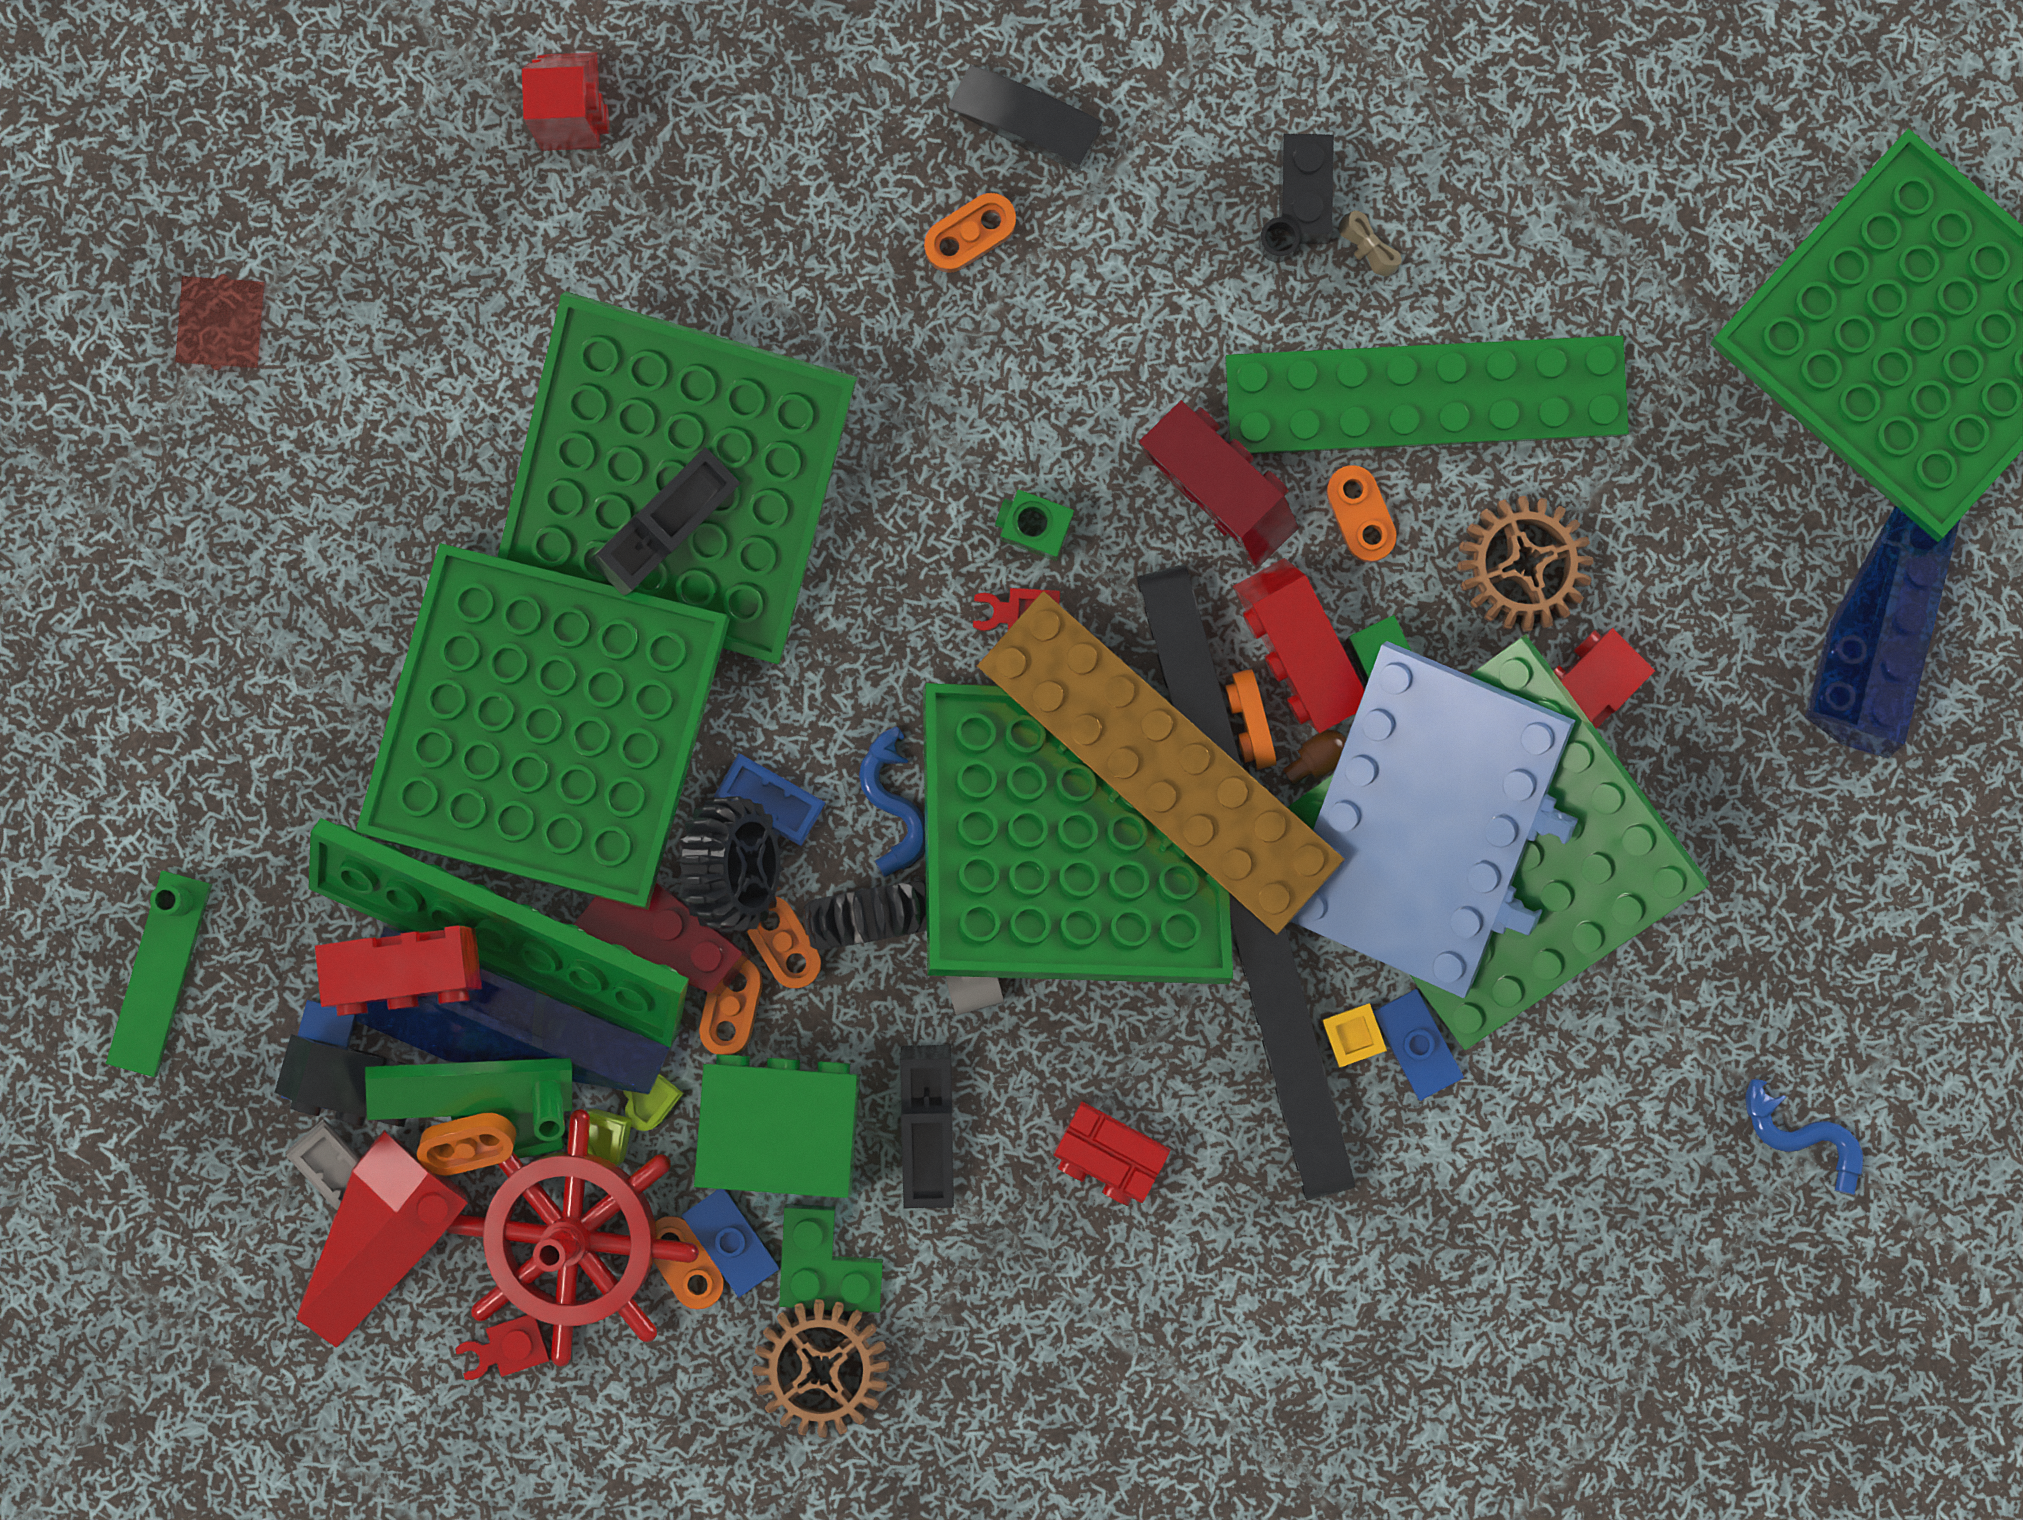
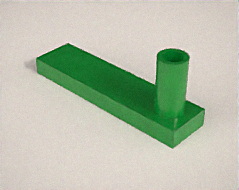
[106,870,212,1077]
[365,1058,572,1141]

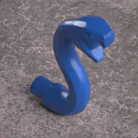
[859,726,925,878]
[1745,1079,1863,1195]

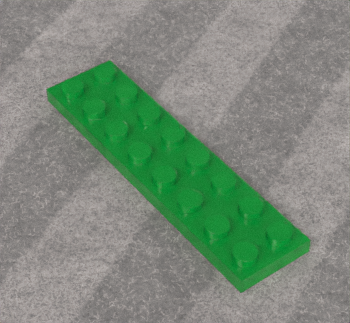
[1225,335,1629,455]
[308,818,689,1048]

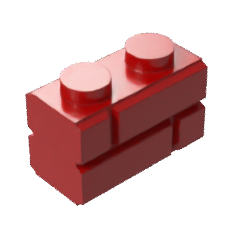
[1053,1101,1171,1206]

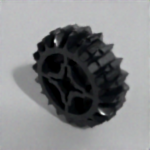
[677,796,785,933]
[803,880,927,950]

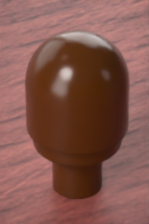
[1283,729,1347,786]

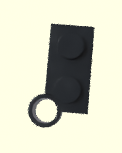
[1258,134,1334,263]

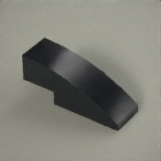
[947,64,1103,173]
[589,447,741,596]
[900,1045,954,1209]

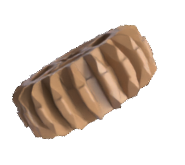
[1457,496,1593,632]
[752,1299,890,1437]

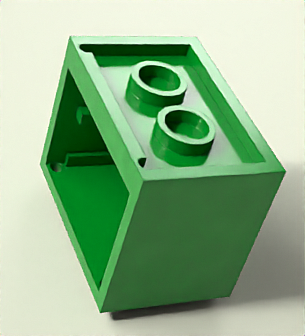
[694,1054,861,1198]

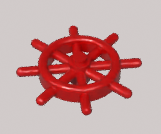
[446,1109,699,1367]

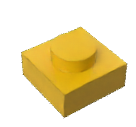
[1321,1003,1387,1068]

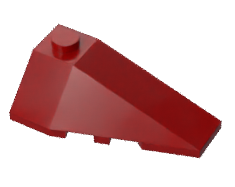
[296,1129,468,1348]

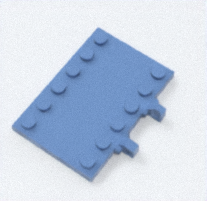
[1291,641,1578,998]

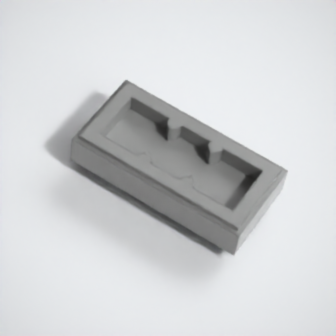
[285,1119,360,1211]

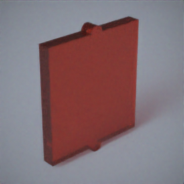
[175,274,265,371]

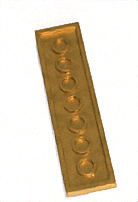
[977,591,1345,935]

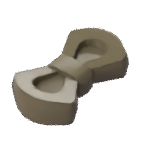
[1339,210,1402,276]

